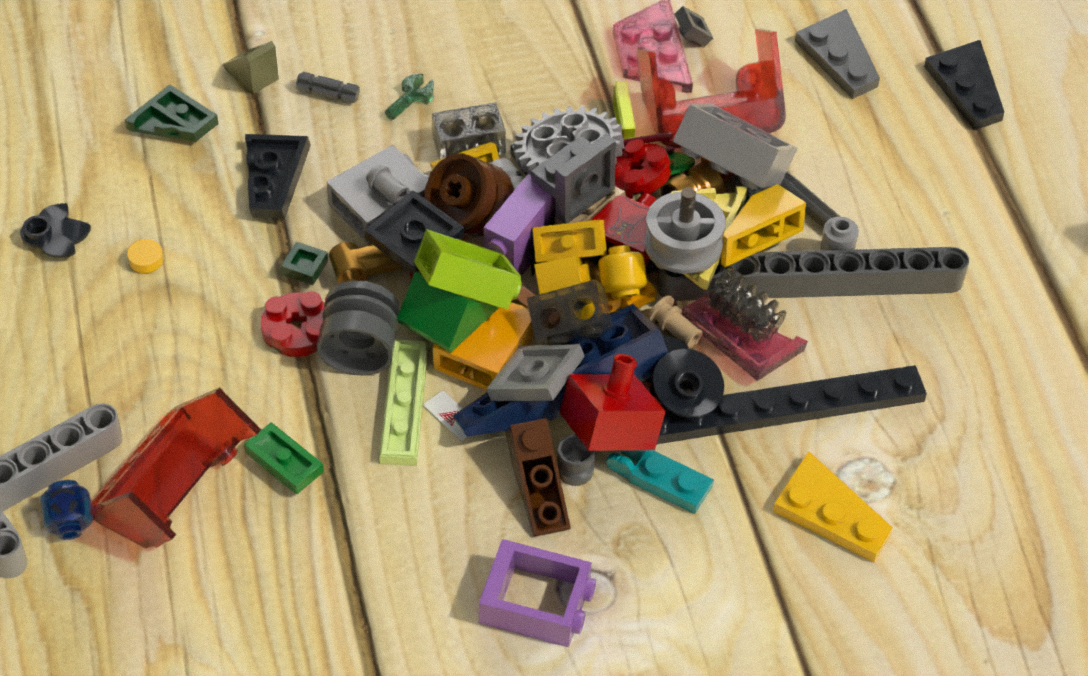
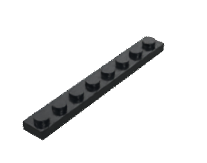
[656,365,927,445]

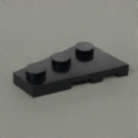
[924,40,1005,130]
[245,134,311,219]

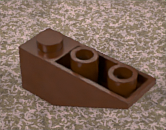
[505,418,571,537]

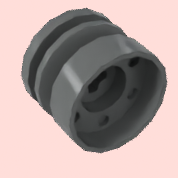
[317,281,400,376]

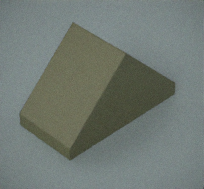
[222,41,279,94]

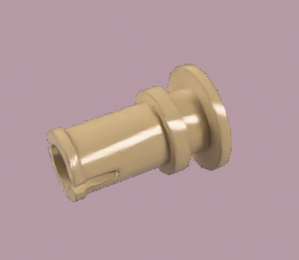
[647,295,703,349]

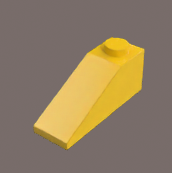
[721,184,806,267]

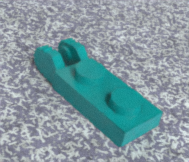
[605,450,714,514]

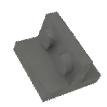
[531,134,616,224]

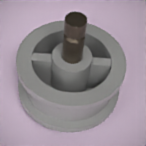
[644,188,725,274]

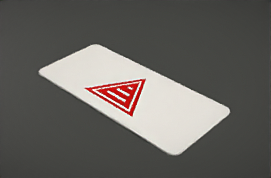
[423,391,469,440]

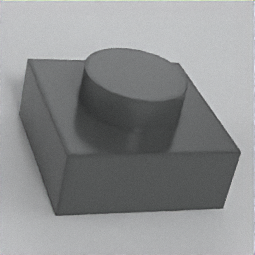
[674,6,714,47]

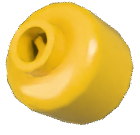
[598,245,647,298]

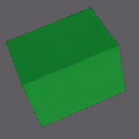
[397,271,498,353]

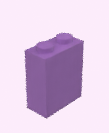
[484,174,556,277]

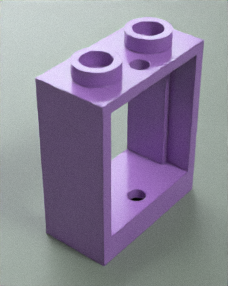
[479,539,597,647]

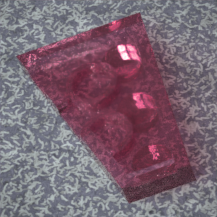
[682,294,808,381]

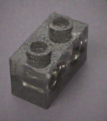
[432,102,506,160]
[527,279,613,345]

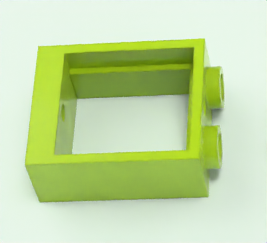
[414,229,522,310]

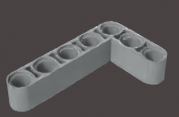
[0,403,122,579]

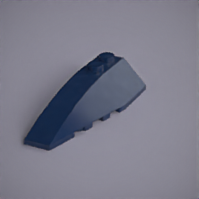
[453,304,668,436]

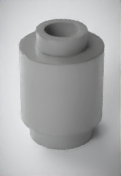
[820,217,859,250]

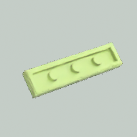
[379,339,429,466]

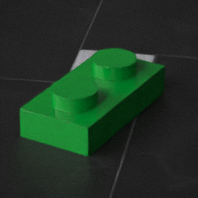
[244,422,324,494]

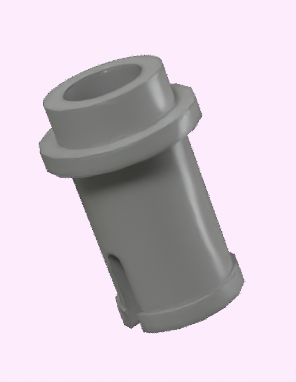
[366,165,410,205]

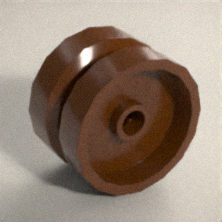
[425,153,514,237]

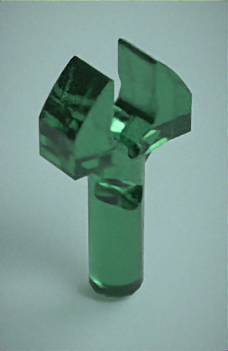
[385,74,434,120]

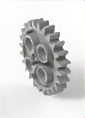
[513,106,624,175]

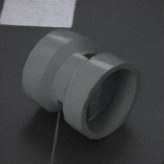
[558,434,595,486]

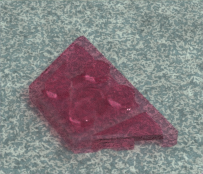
[612,0,693,93]

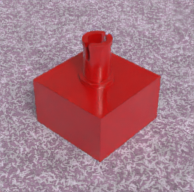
[559,354,666,451]

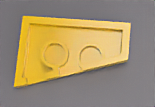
[773,451,893,562]

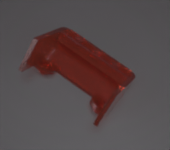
[636,28,786,148]
[85,387,262,548]

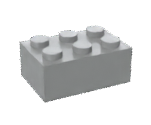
[673,103,798,190]

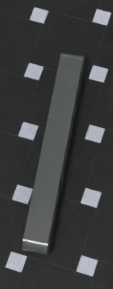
[657,247,969,301]

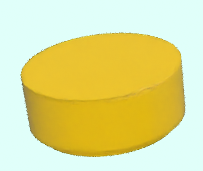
[127,239,164,273]

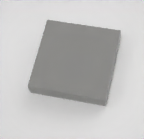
[486,344,585,401]

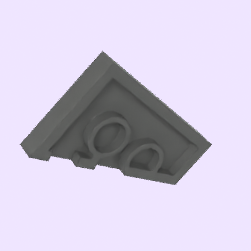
[795,9,880,99]

